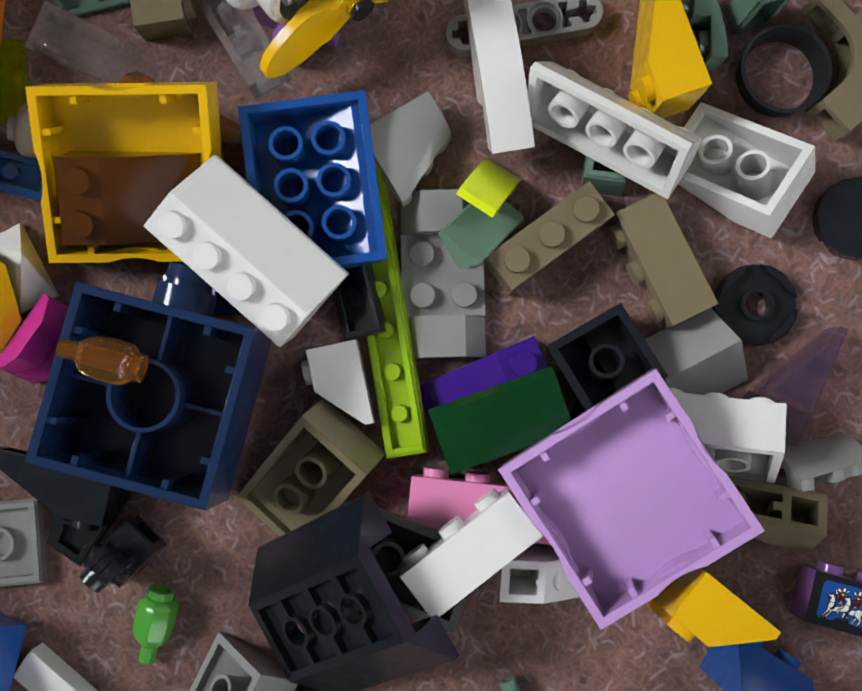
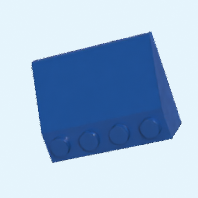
[238,90,388,269]

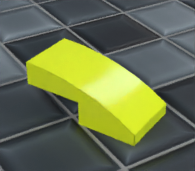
[456,157,522,218]

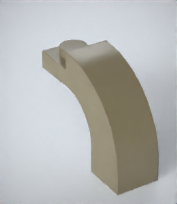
[800,0,862,142]

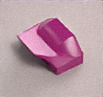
[0,293,69,384]

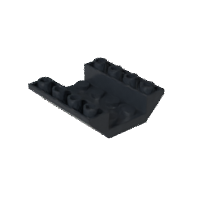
[248,492,459,691]

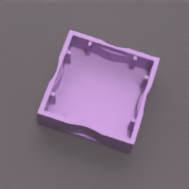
[498,369,765,630]

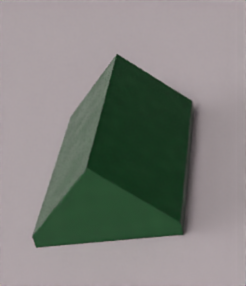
[428,366,571,475]

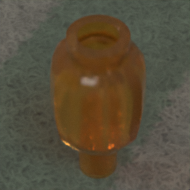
[56,336,149,385]

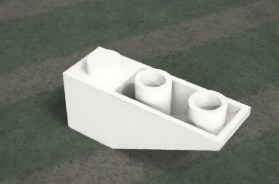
[495,543,579,604]

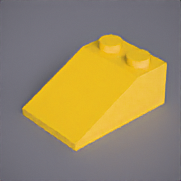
[628,0,712,119]

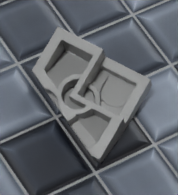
[370,91,452,207]
[780,434,862,492]

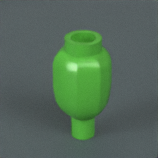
[133,584,178,665]

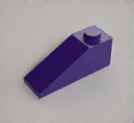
[420,336,547,425]

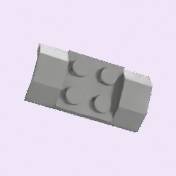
[400,189,486,359]

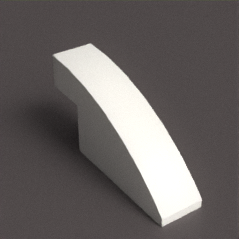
[464,0,535,154]

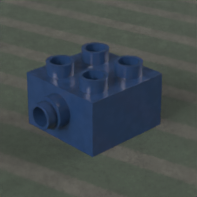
[24,262,272,511]

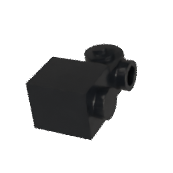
[80,515,167,593]

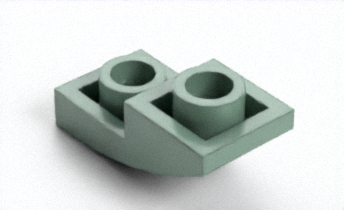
[681,0,728,70]

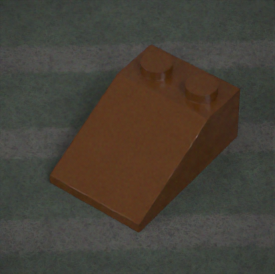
[54,151,201,246]

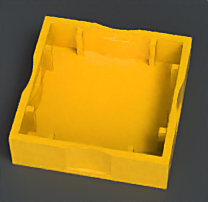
[25,82,223,263]

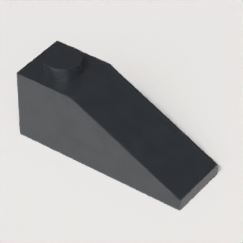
[0,446,123,531]

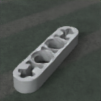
[446,0,603,57]

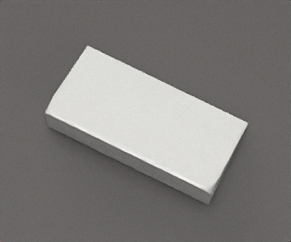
[13,643,98,691]

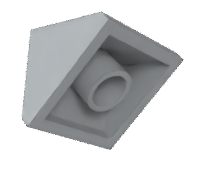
[645,308,748,395]

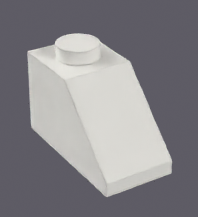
[301,339,376,425]

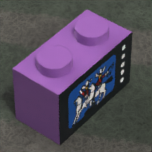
[789,560,862,637]

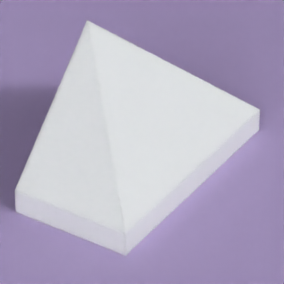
[0,223,59,315]

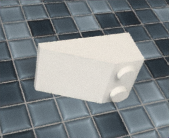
[678,102,815,239]

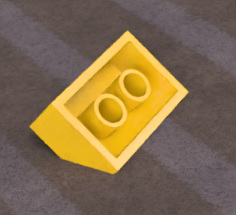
[647,568,781,647]

